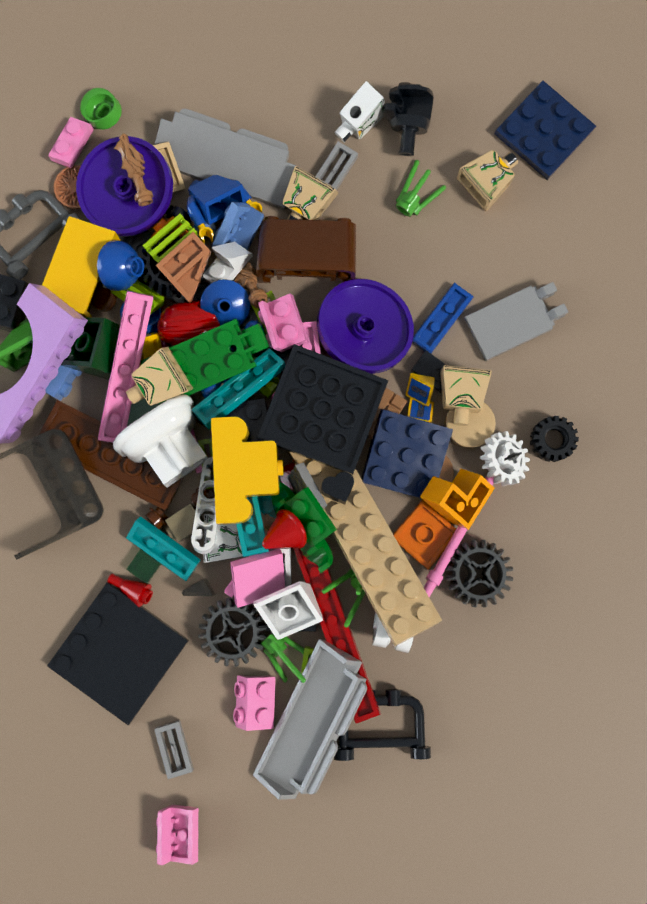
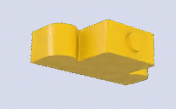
[211,417,284,525]

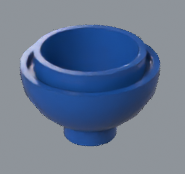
[97,240,144,291]

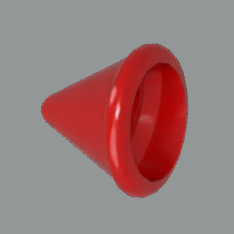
[262,509,307,549]

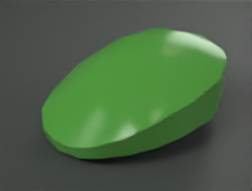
[80,88,122,130]

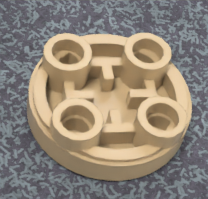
[445,403,496,448]

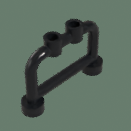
[334,689,431,761]

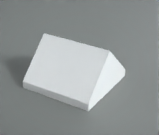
[253,581,323,640]

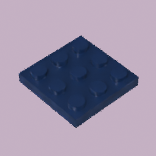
[494,81,596,180]
[361,409,453,498]

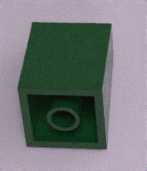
[61,317,120,380]

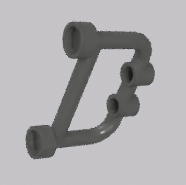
[0,190,83,280]

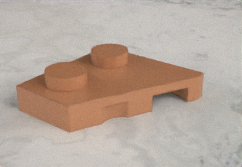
[156,232,211,303]

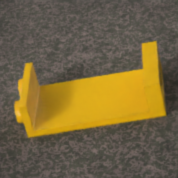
[42,216,121,317]

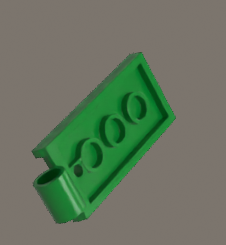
[140,319,270,405]

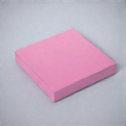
[230,548,285,608]

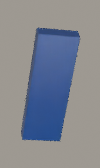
[412,282,474,353]

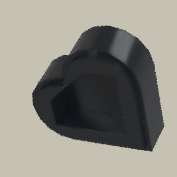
[164,205,192,226]
[321,472,354,505]

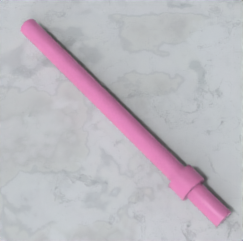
[424,475,494,598]

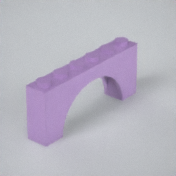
[0,283,88,444]

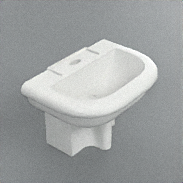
[113,394,208,488]

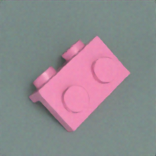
[233,675,275,731]
[156,805,198,865]

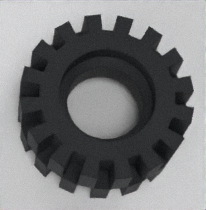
[530,416,579,462]

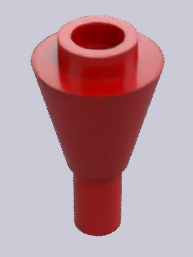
[108,573,153,607]

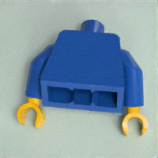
[187,175,262,244]

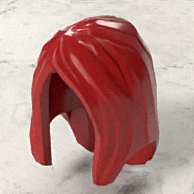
[157,300,221,346]

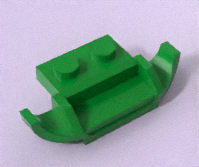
[271,482,337,573]

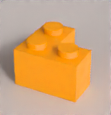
[420,469,495,530]

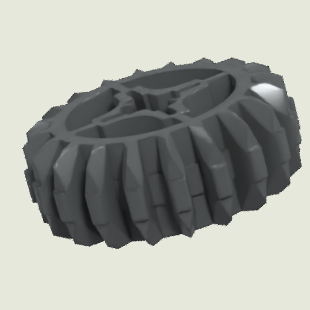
[445,540,513,608]
[198,597,267,667]

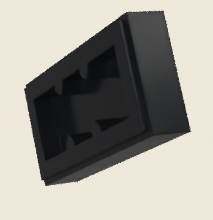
[411,350,447,394]

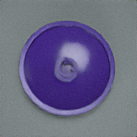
[76,136,173,236]
[317,279,414,374]

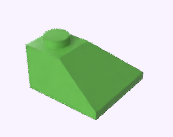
[0,319,33,372]

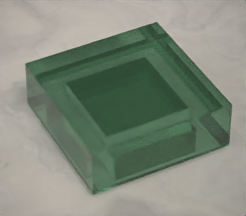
[126,549,161,584]

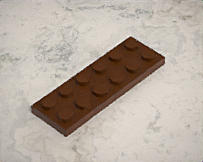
[34,400,185,511]

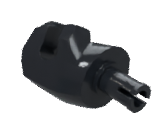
[383,82,434,156]

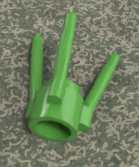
[396,160,446,217]
[322,568,365,628]
[261,633,312,683]

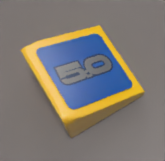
[405,373,435,406]
[407,398,434,423]

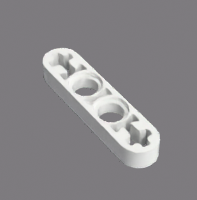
[191,457,218,554]

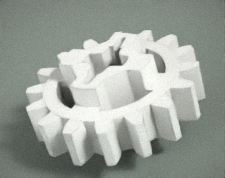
[480,431,530,486]

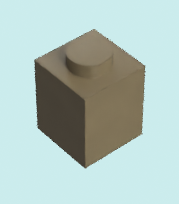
[165,504,204,542]

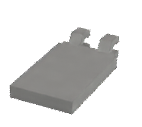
[464,282,568,361]

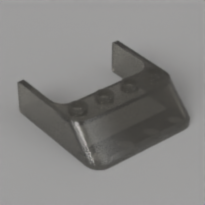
[0,429,104,560]

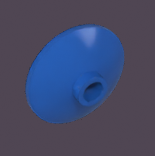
[200,279,250,325]

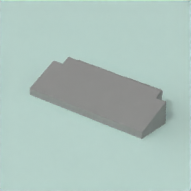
[155,109,296,210]
[253,639,367,800]

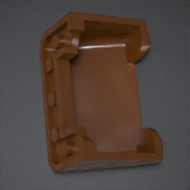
[256,216,356,283]

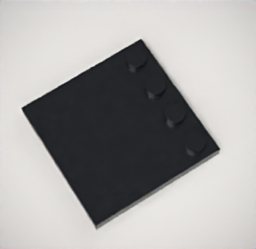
[257,344,389,475]
[47,582,189,725]

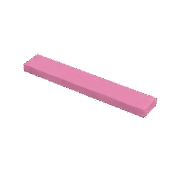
[98,290,153,442]

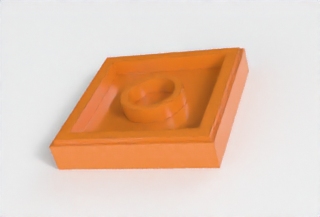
[393,500,456,570]

